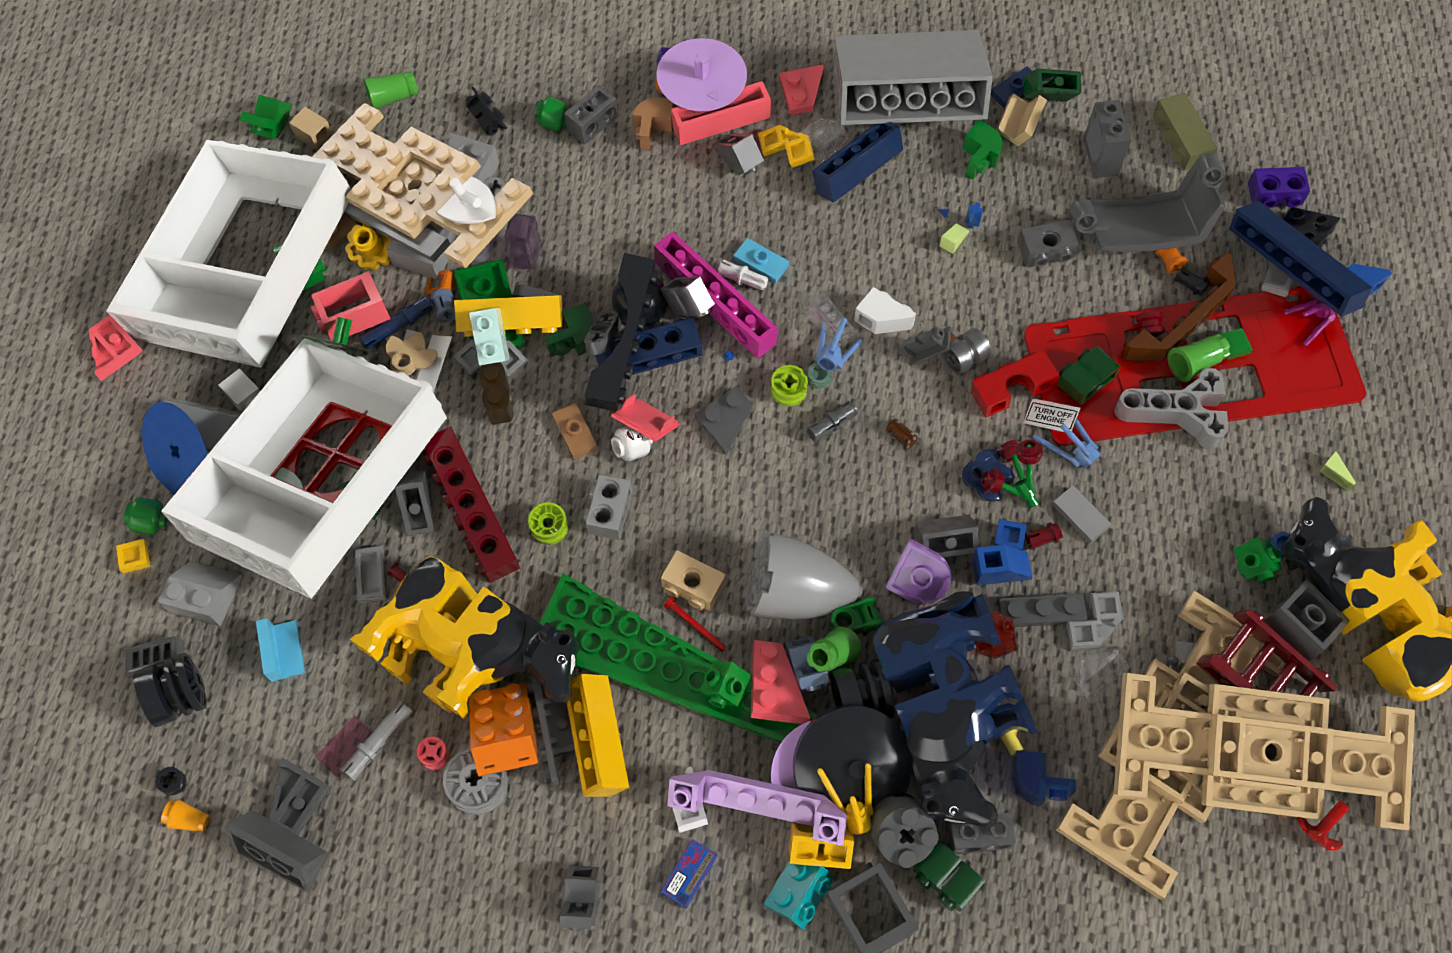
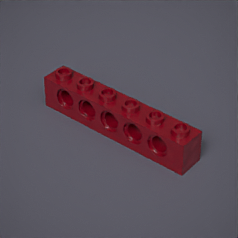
[421,426,520,583]

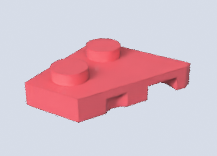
[779,64,824,115]

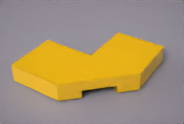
[757,125,815,168]

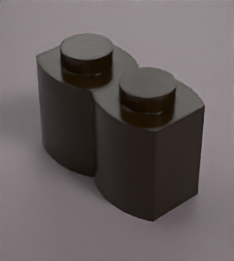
[479,362,513,425]

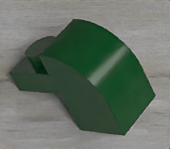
[545,302,593,357]

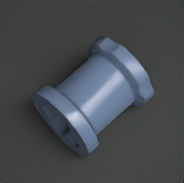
[430,288,455,323]

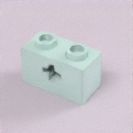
[469,308,510,365]

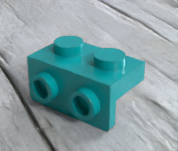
[764,860,833,930]

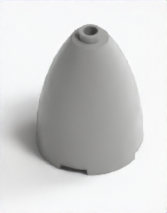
[746,532,862,620]

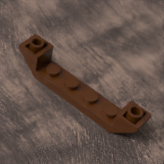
[1121,252,1236,361]

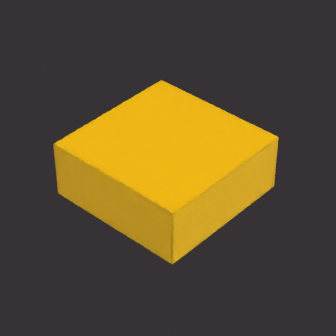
[116,539,150,574]

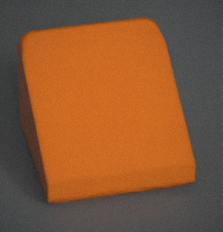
[424,270,456,295]

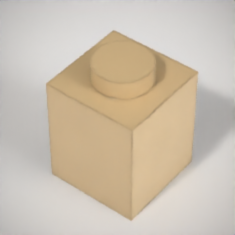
[289,107,332,150]

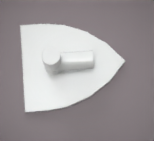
[437,176,496,224]

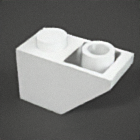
[854,287,916,334]

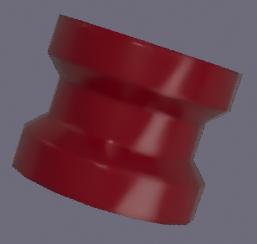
[1136,311,1165,337]

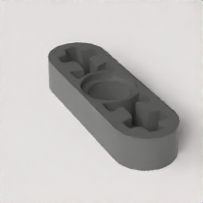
[584,311,621,355]

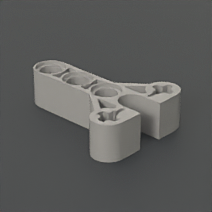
[1114,368,1228,449]

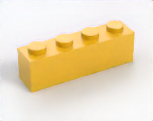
[454,295,563,337]
[567,674,629,797]

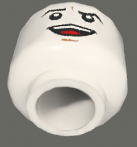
[611,426,653,461]

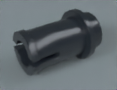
[1174,266,1210,296]

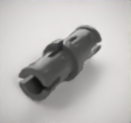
[806,400,858,442]

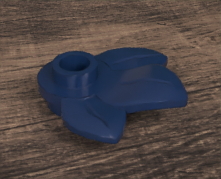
[962,449,1015,501]

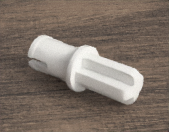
[718,260,768,290]

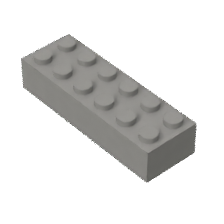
[386,133,499,280]

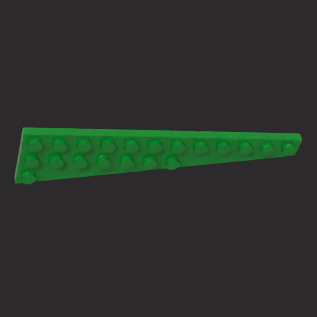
[540,573,818,743]

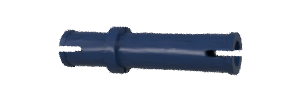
[359,295,433,350]

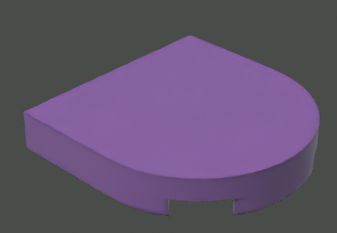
[885,539,951,605]

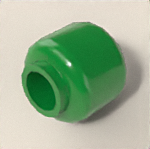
[534,96,568,132]
[123,497,168,535]

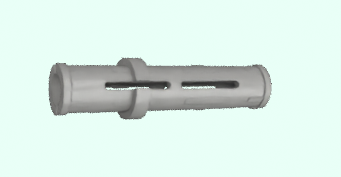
[340,701,413,781]

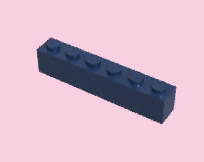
[1229,201,1373,317]

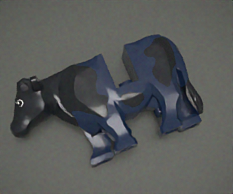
[873,591,1038,829]

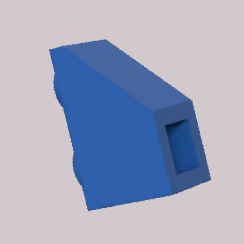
[972,545,1033,585]

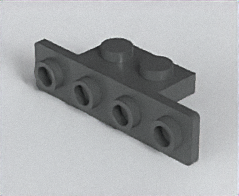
[526,673,575,786]

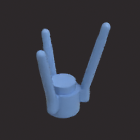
[814,317,862,372]
[1032,418,1101,469]

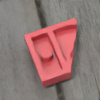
[89,315,143,382]

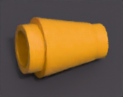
[161,799,210,832]

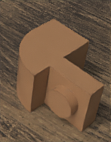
[632,97,674,150]

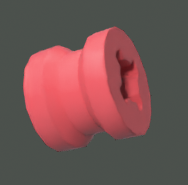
[417,736,450,770]

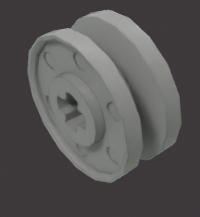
[443,748,508,815]

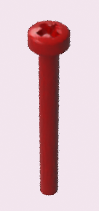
[664,597,726,652]

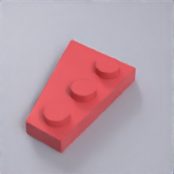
[751,640,811,724]

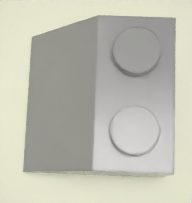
[158,561,242,627]

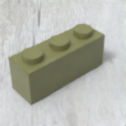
[1153,93,1218,171]

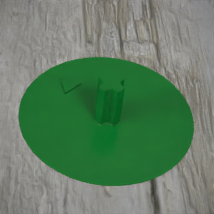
[290,317,389,356]

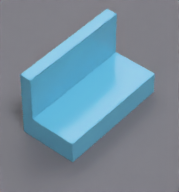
[256,618,305,682]

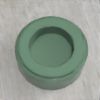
[806,363,832,389]

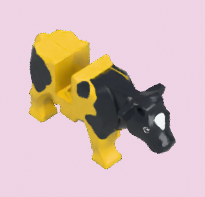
[1280,497,1452,702]
[349,556,580,719]

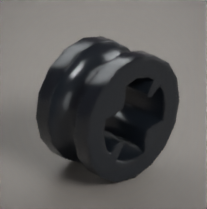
[155,767,186,795]

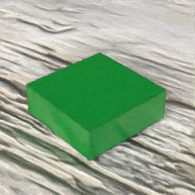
[1220,328,1253,360]

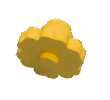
[345,225,391,271]

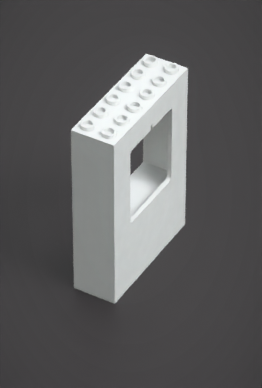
[106,140,351,368]

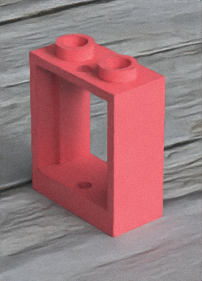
[311,271,390,341]

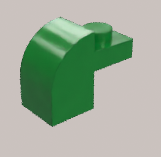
[240,95,292,139]
[963,120,1003,180]

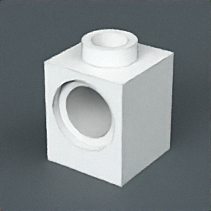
[218,369,260,413]

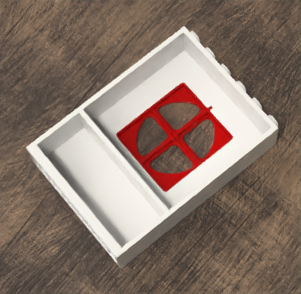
[161,338,447,599]

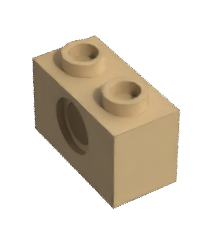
[661,550,726,612]

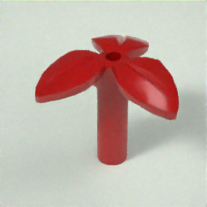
[1297,800,1350,851]

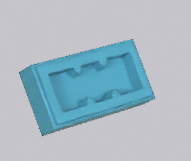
[733,238,789,284]

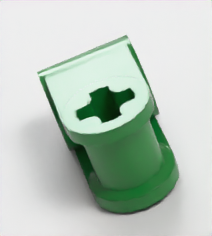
[828,597,885,635]

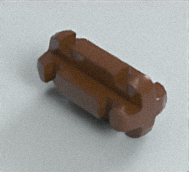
[886,418,918,448]

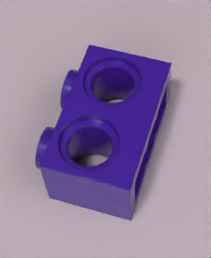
[1248,167,1310,208]

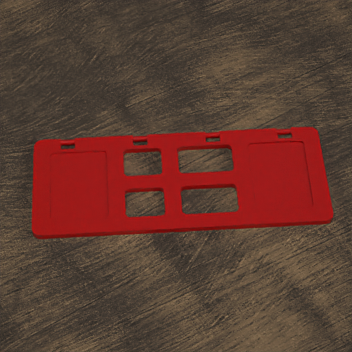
[1024,286,1366,446]

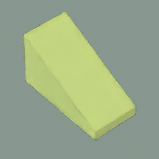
[939,223,969,254]
[1320,451,1356,491]

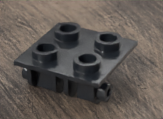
[1283,207,1340,248]

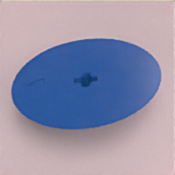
[142,402,207,495]

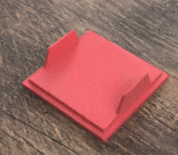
[611,394,680,442]

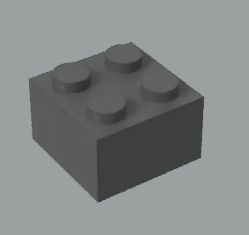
[1264,580,1350,662]

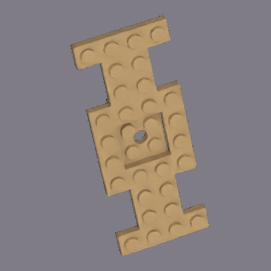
[312,103,533,268]
[1056,591,1286,900]
[1113,673,1415,831]

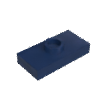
[990,66,1032,109]

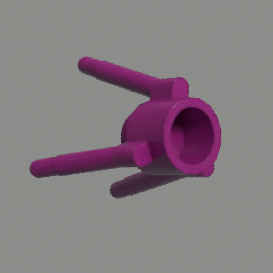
[1284,298,1336,346]

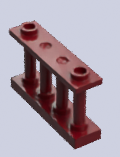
[1196,609,1338,697]

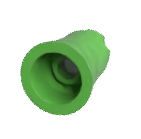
[363,71,418,109]
[1168,334,1230,382]
[807,627,861,672]

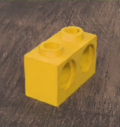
[788,822,854,869]

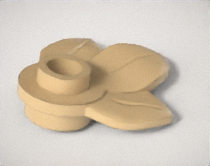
[386,332,438,376]

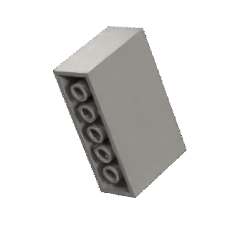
[833,30,993,125]

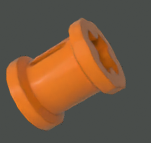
[1155,247,1188,274]

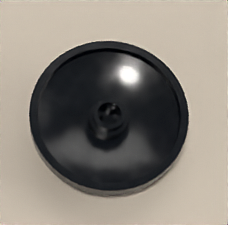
[793,704,912,825]

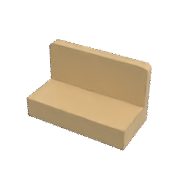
[996,94,1047,146]

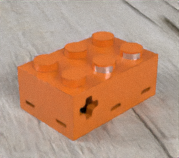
[469,682,538,776]

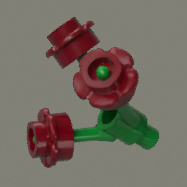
[980,440,1043,508]

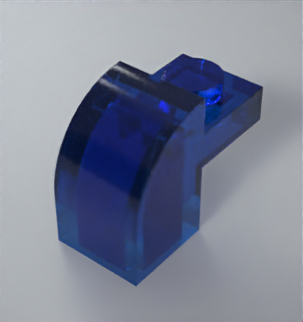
[1012,750,1076,806]

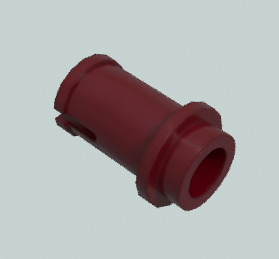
[1025,522,1063,550]

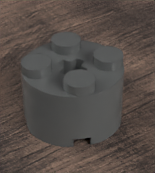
[869,795,939,868]

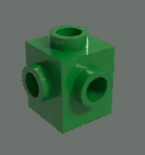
[1233,537,1283,583]
[700,660,751,708]

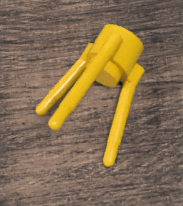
[817,763,874,835]

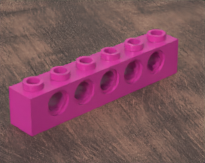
[654,231,778,359]

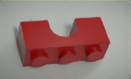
[971,350,1059,418]

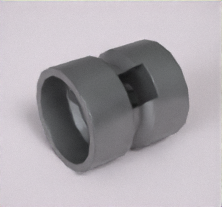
[942,328,991,375]

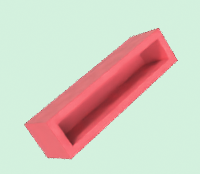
[671,81,771,145]

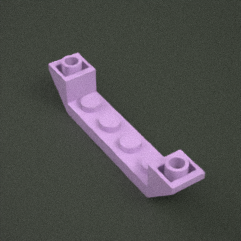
[667,770,847,846]

